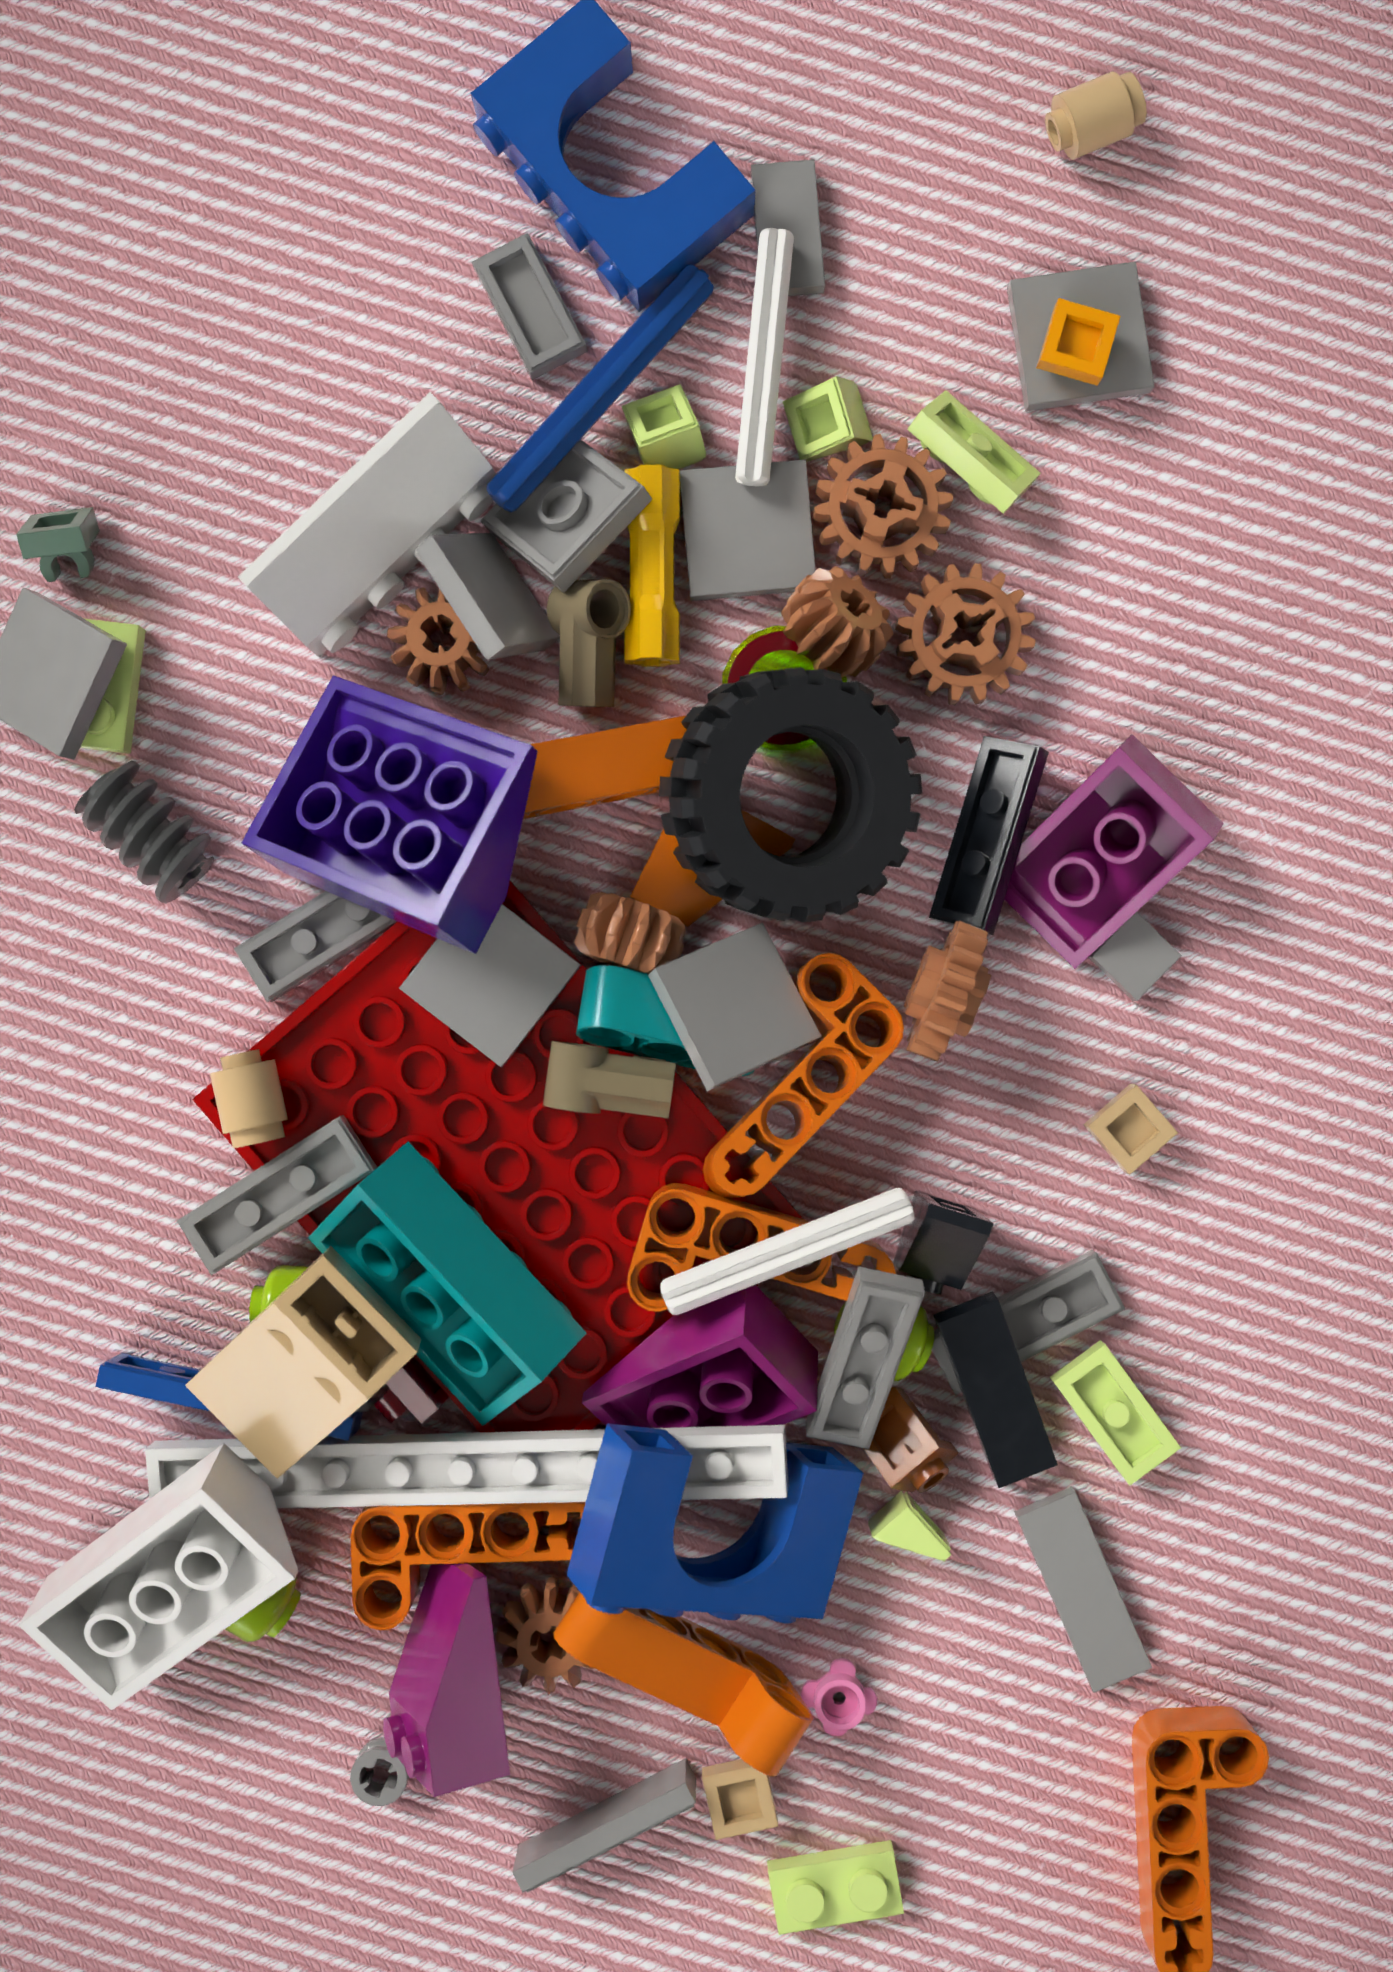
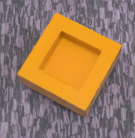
[1036,298,1121,386]

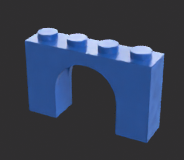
[471,0,756,312]
[566,1423,864,1624]

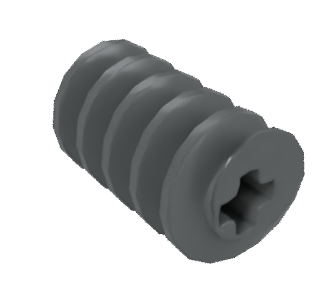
[74,761,214,904]

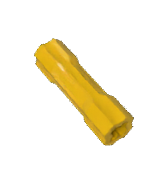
[624,464,680,667]

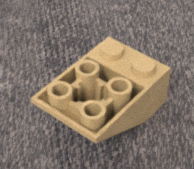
[185,1246,421,1479]

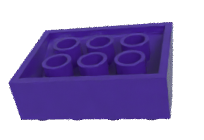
[241,675,538,954]

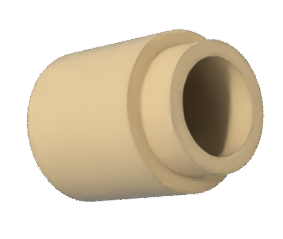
[1045,71,1147,160]
[210,1049,288,1148]

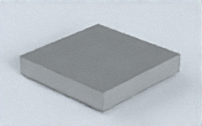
[1007,261,1154,412]
[480,440,652,593]
[680,459,816,601]
[416,533,560,660]
[0,587,127,760]
[399,904,582,1067]
[648,922,822,1092]

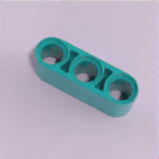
[576,965,755,1077]

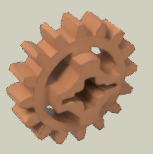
[813,434,953,579]
[895,563,1036,705]
[903,920,991,1062]

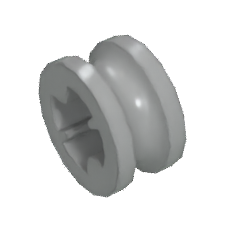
[350,1737,409,1806]

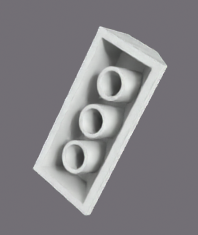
[238,392,495,658]
[18,1443,298,1710]

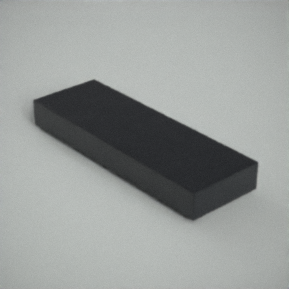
[929,736,1049,935]
[933,1291,1058,1488]

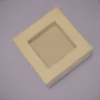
[1083,1083,1178,1175]
[702,1759,778,1840]

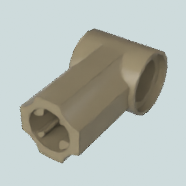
[546,579,631,707]
[543,1041,676,1118]

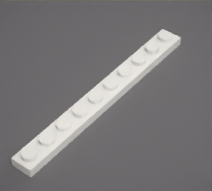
[145,1425,789,1508]

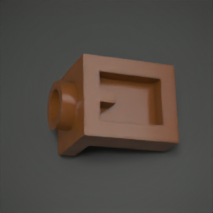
[862,1386,959,1493]

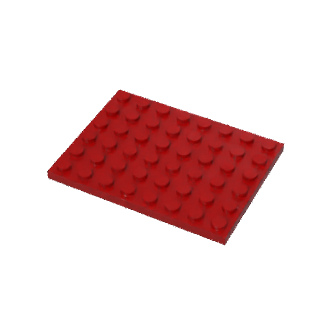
[192,880,805,1432]

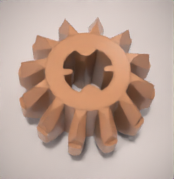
[781,566,894,678]
[387,587,489,695]
[574,892,686,974]
[496,1576,594,1695]

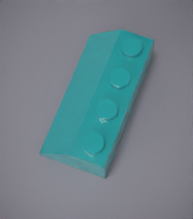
[308,1142,586,1426]

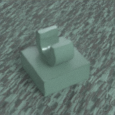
[16,507,100,582]

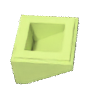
[783,376,873,462]
[622,384,706,469]
[868,1491,951,1561]

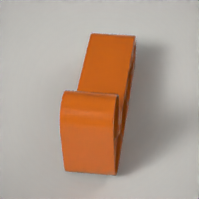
[523,716,687,820]
[703,953,904,1199]
[627,1183,896,1312]
[351,1502,586,1630]
[553,1592,814,1777]
[1132,1706,1269,1972]

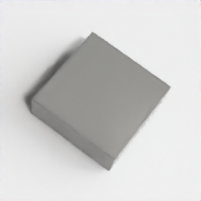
[1088,912,1182,1001]

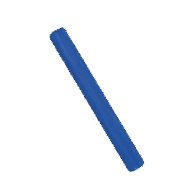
[486,264,714,512]

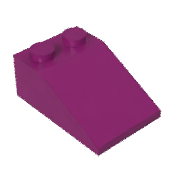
[1004,734,1224,969]
[582,1284,818,1428]
[383,1563,510,1797]

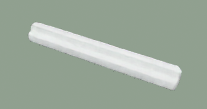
[735,228,794,487]
[661,1188,915,1315]

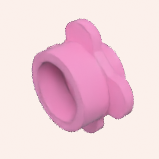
[801,1658,877,1736]

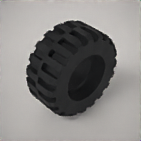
[659,667,922,922]

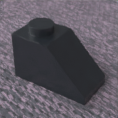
[893,1190,993,1294]

